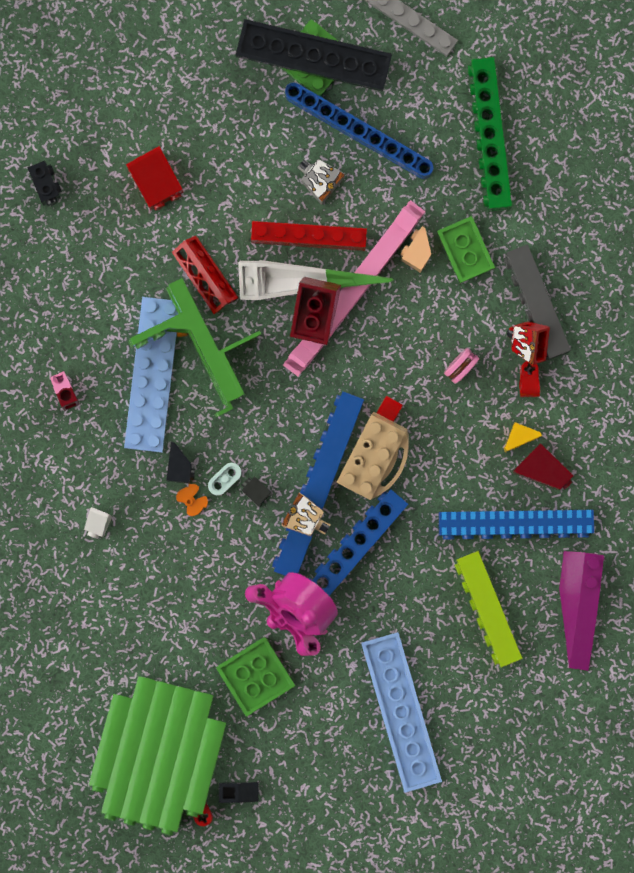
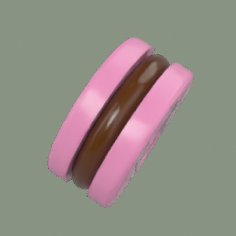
[444,348,479,384]

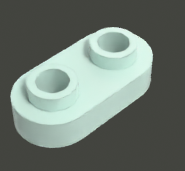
[208,463,241,496]

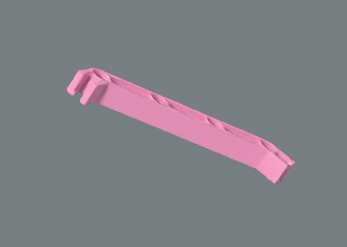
[283,200,426,376]

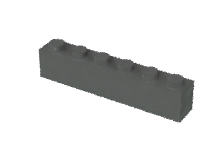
[503,244,571,360]

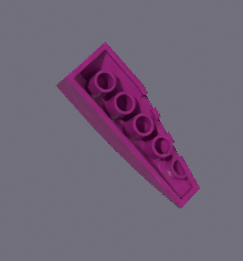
[559,551,604,671]

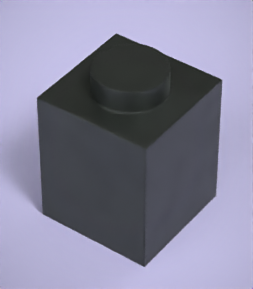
[241,476,272,507]

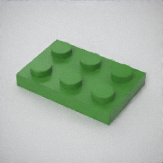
[437,216,495,284]

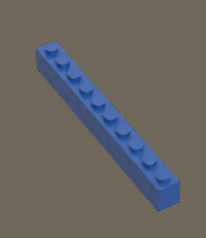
[272,391,364,576]

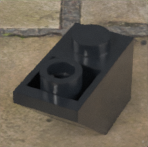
[219,782,259,803]

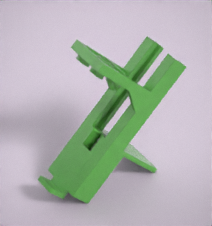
[128,278,261,417]

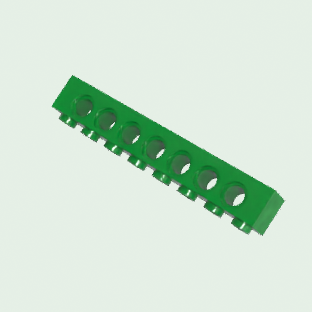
[467,57,512,212]

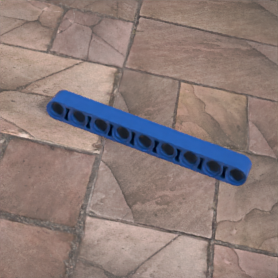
[285,82,433,179]

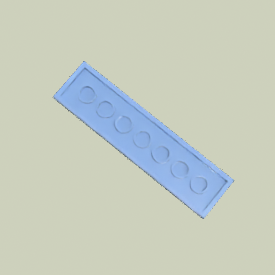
[124,297,178,453]
[361,632,442,793]

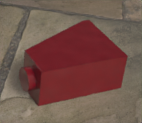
[512,443,573,490]

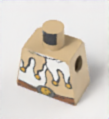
[281,493,330,536]

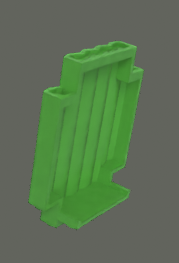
[88,676,226,836]

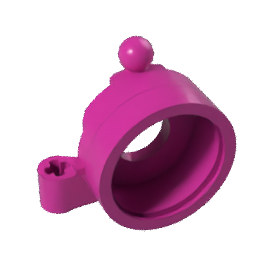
[245,573,338,656]

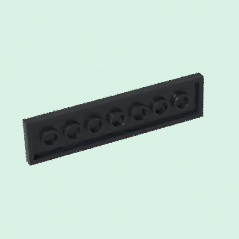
[235,19,392,92]

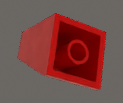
[126,146,184,211]

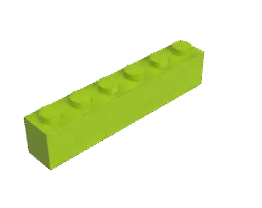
[454,551,522,667]

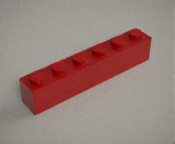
[251,221,367,251]

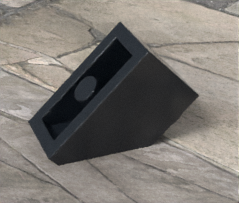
[166,442,195,484]

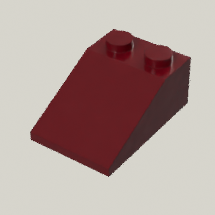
[290,277,341,345]

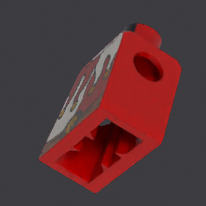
[507,322,550,365]

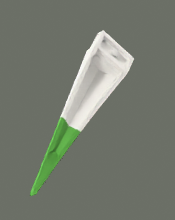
[238,260,393,300]

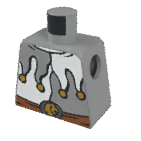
[298,159,345,205]

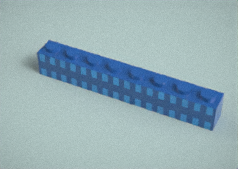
[438,510,594,540]

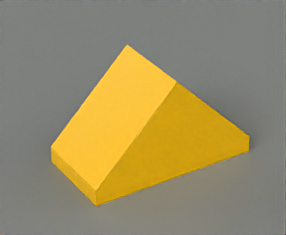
[504,423,542,452]

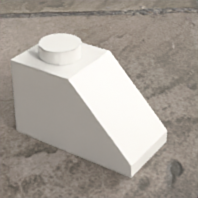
[84,507,112,539]

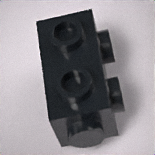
[27,160,62,206]

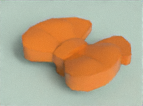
[176,484,208,517]

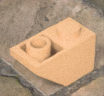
[400,226,431,273]

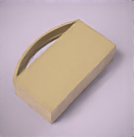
[336,412,409,500]

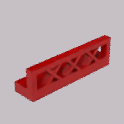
[172,236,238,314]

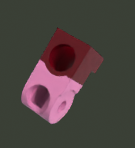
[50,371,80,411]

